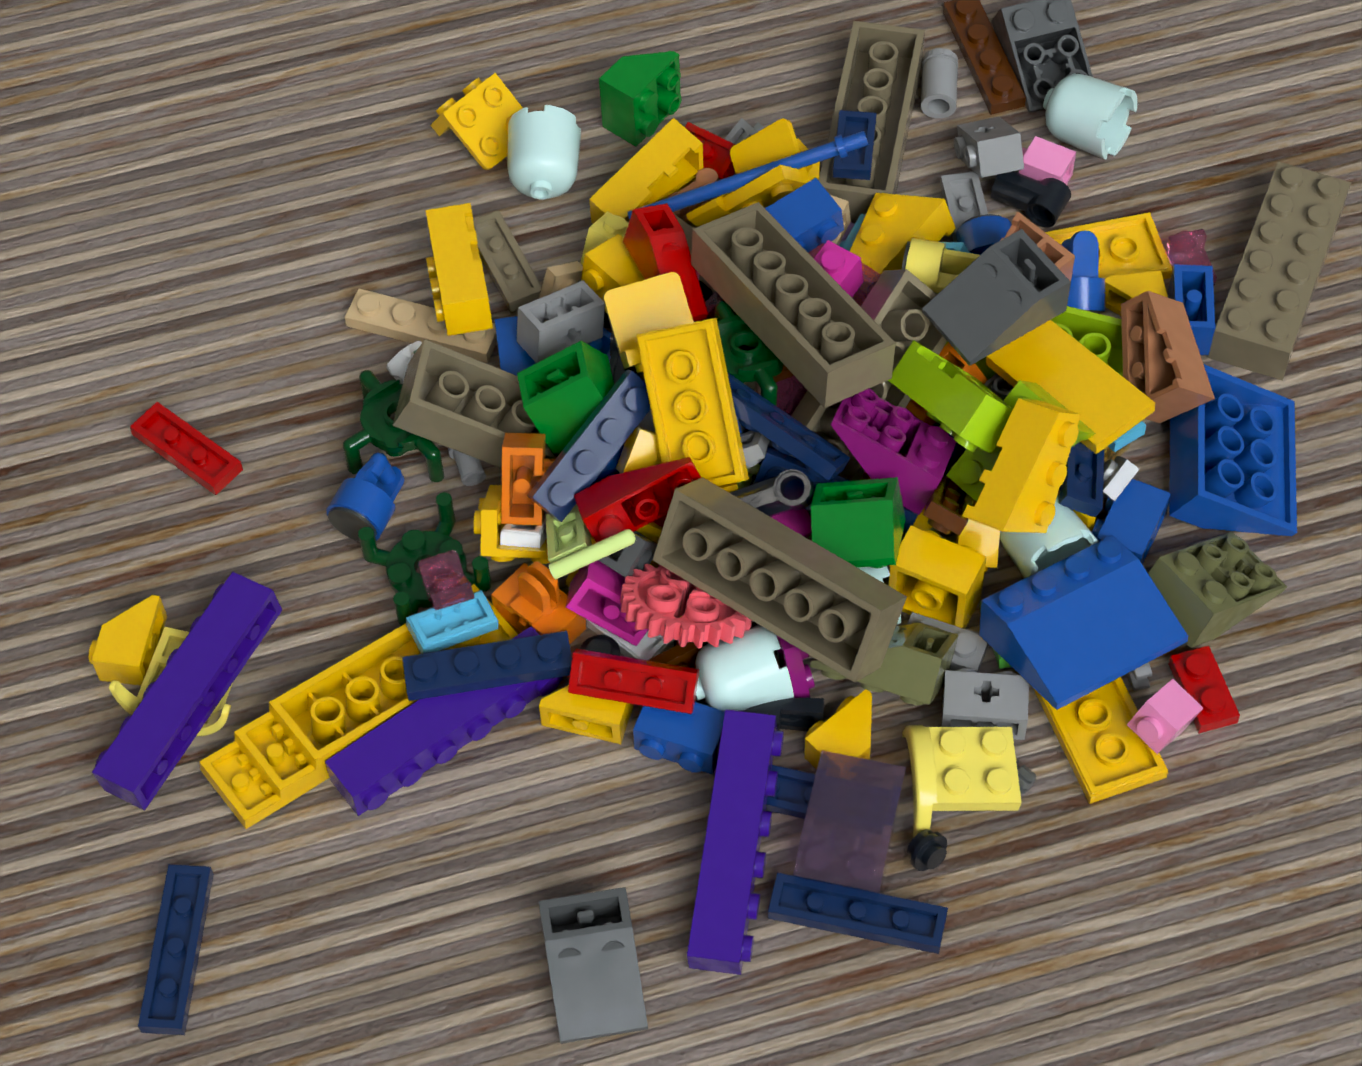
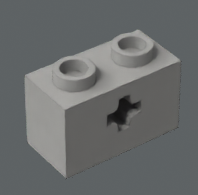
[954,117,1024,178]
[517,280,605,363]
[941,668,1029,740]

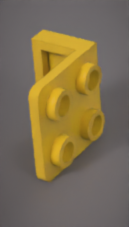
[430,73,523,170]
[723,118,810,213]
[603,272,693,373]
[474,485,550,564]

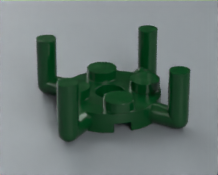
[715,301,784,406]
[343,370,444,482]
[358,492,492,626]

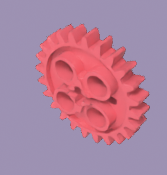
[620,564,753,648]

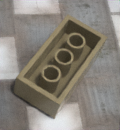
[393,339,557,468]

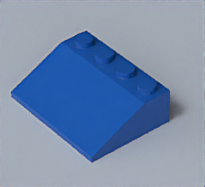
[1169,364,1297,536]
[979,535,1188,710]

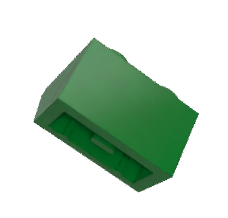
[599,51,682,147]
[517,341,614,456]
[811,477,906,568]

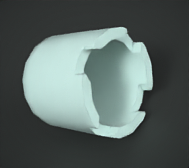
[1043,73,1137,159]
[507,105,581,200]
[1000,495,1098,579]
[695,624,794,711]

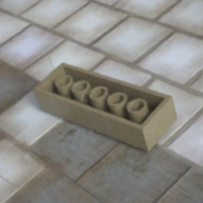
[819,21,925,221]
[1208,161,1351,381]
[691,202,896,408]
[789,269,947,481]
[653,477,907,682]

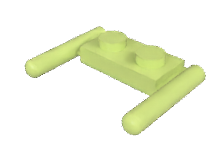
[545,504,636,580]

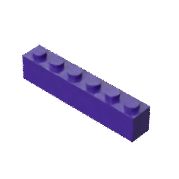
[92,571,282,811]
[325,626,563,816]
[687,709,784,975]

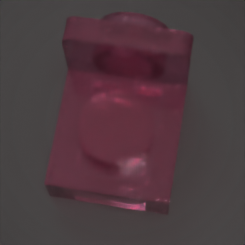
[1166,229,1217,286]
[418,550,475,611]

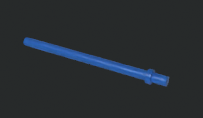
[628,131,869,219]

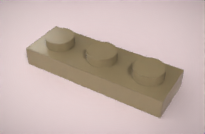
[473,210,542,312]

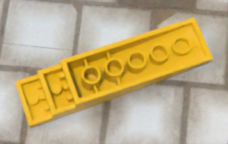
[199,584,518,829]

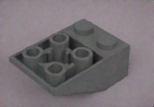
[991,0,1093,113]
[922,229,1071,366]
[539,887,648,1044]

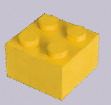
[888,526,987,629]

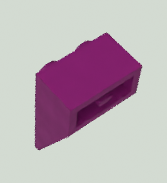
[830,389,956,515]

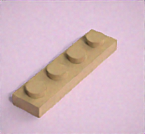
[345,289,497,363]

